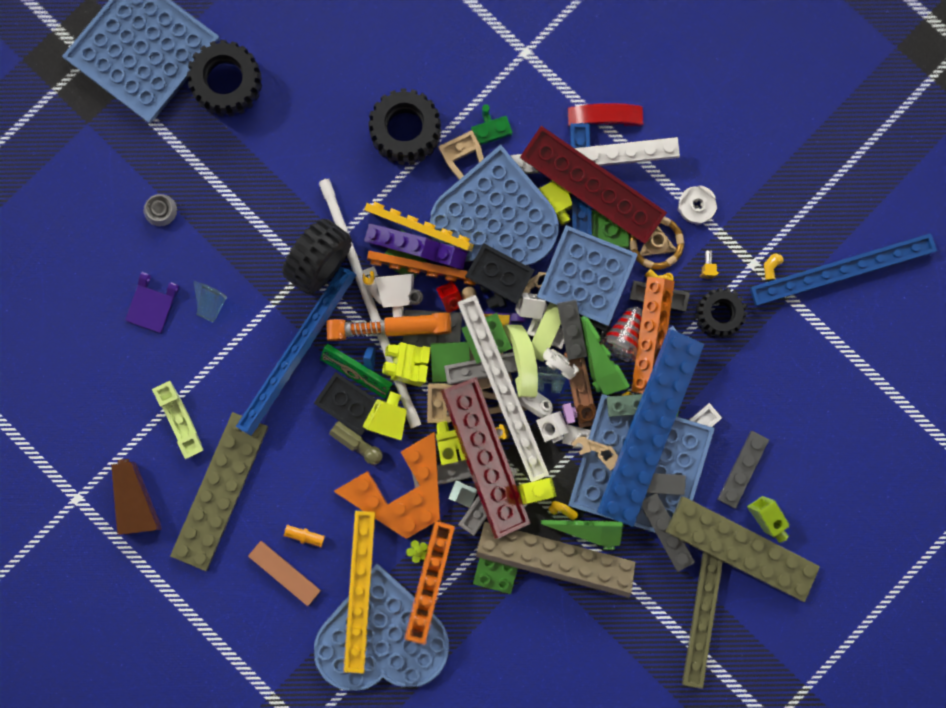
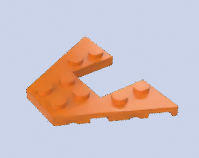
[334,432,440,539]

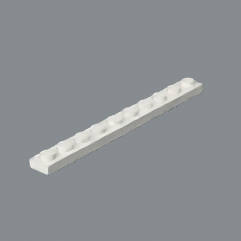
[510,137,680,174]
[458,295,549,482]

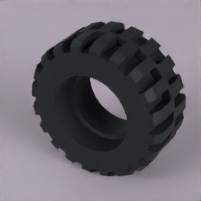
[187,40,262,117]
[368,88,441,165]
[282,219,352,294]

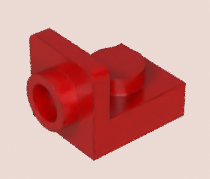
[436,282,462,313]

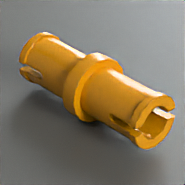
[284,525,325,548]

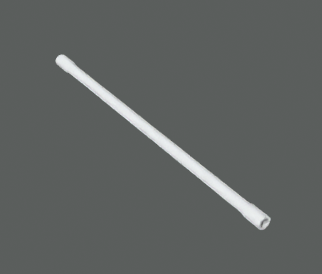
[319,179,421,429]

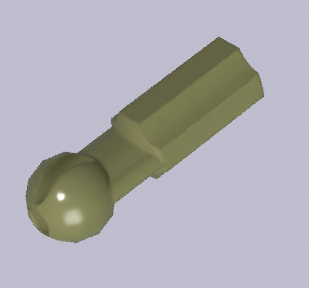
[329,421,383,465]

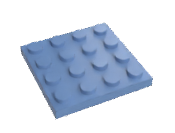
[537,225,638,326]

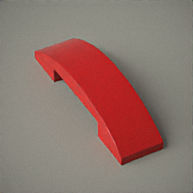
[568,103,643,127]

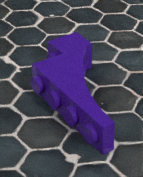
[364,223,468,270]

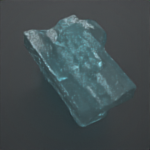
[537,365,566,394]

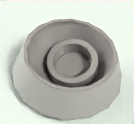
[144,194,177,226]

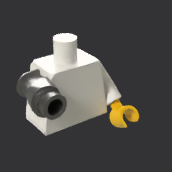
[362,271,423,317]

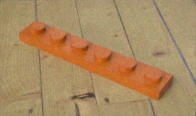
[367,251,475,286]

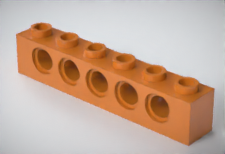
[631,277,675,394]
[404,521,455,645]

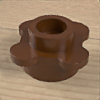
[577,404,596,424]

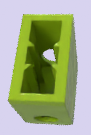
[747,496,789,543]

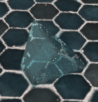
[193,281,227,322]

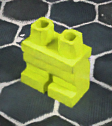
[382,342,431,387]
[436,421,466,465]

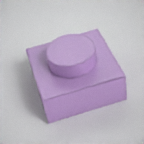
[562,403,577,425]

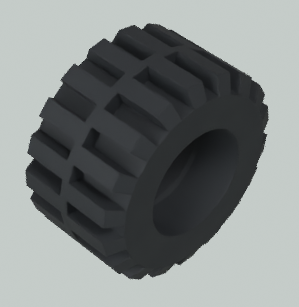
[695,288,747,338]

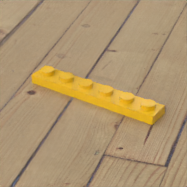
[364,202,475,252]

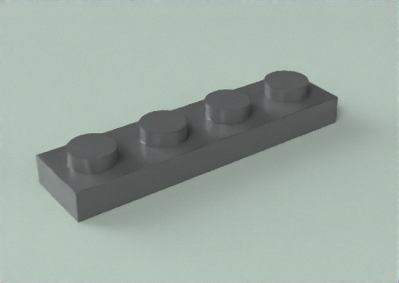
[717,431,769,509]
[641,493,695,572]

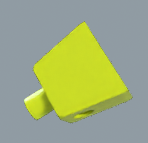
[539,181,573,226]
[363,391,407,440]
[517,477,556,504]

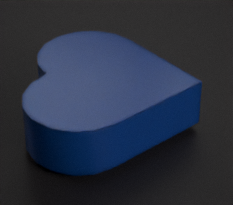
[363,347,376,371]

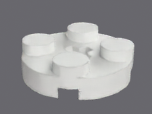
[678,186,717,225]
[543,348,579,380]

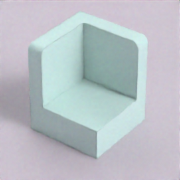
[448,481,477,507]

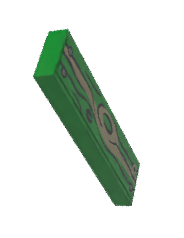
[320,344,393,399]

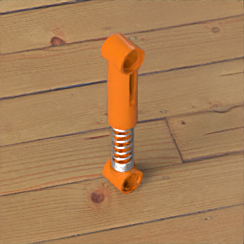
[326,313,452,341]

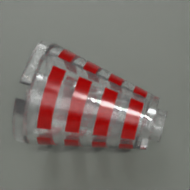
[600,307,642,362]

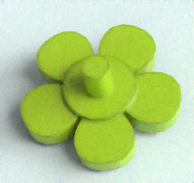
[406,540,428,563]

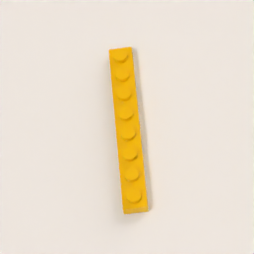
[344,511,375,673]

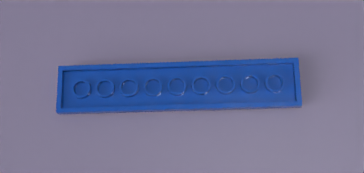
[597,329,704,527]

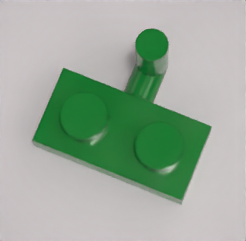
[471,104,512,145]

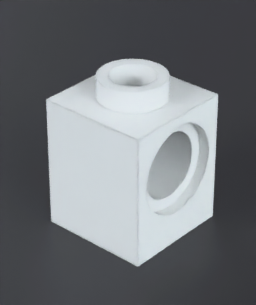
[515,293,547,319]
[536,411,569,443]

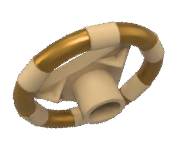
[629,217,684,269]

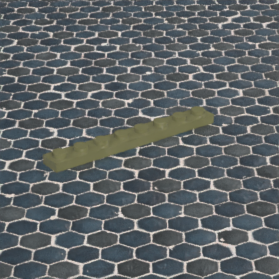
[682,552,723,689]

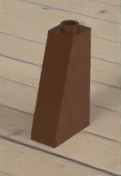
[111,459,162,535]

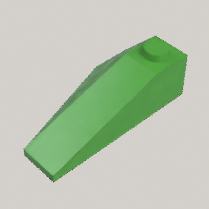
[580,316,630,395]
[541,520,623,549]

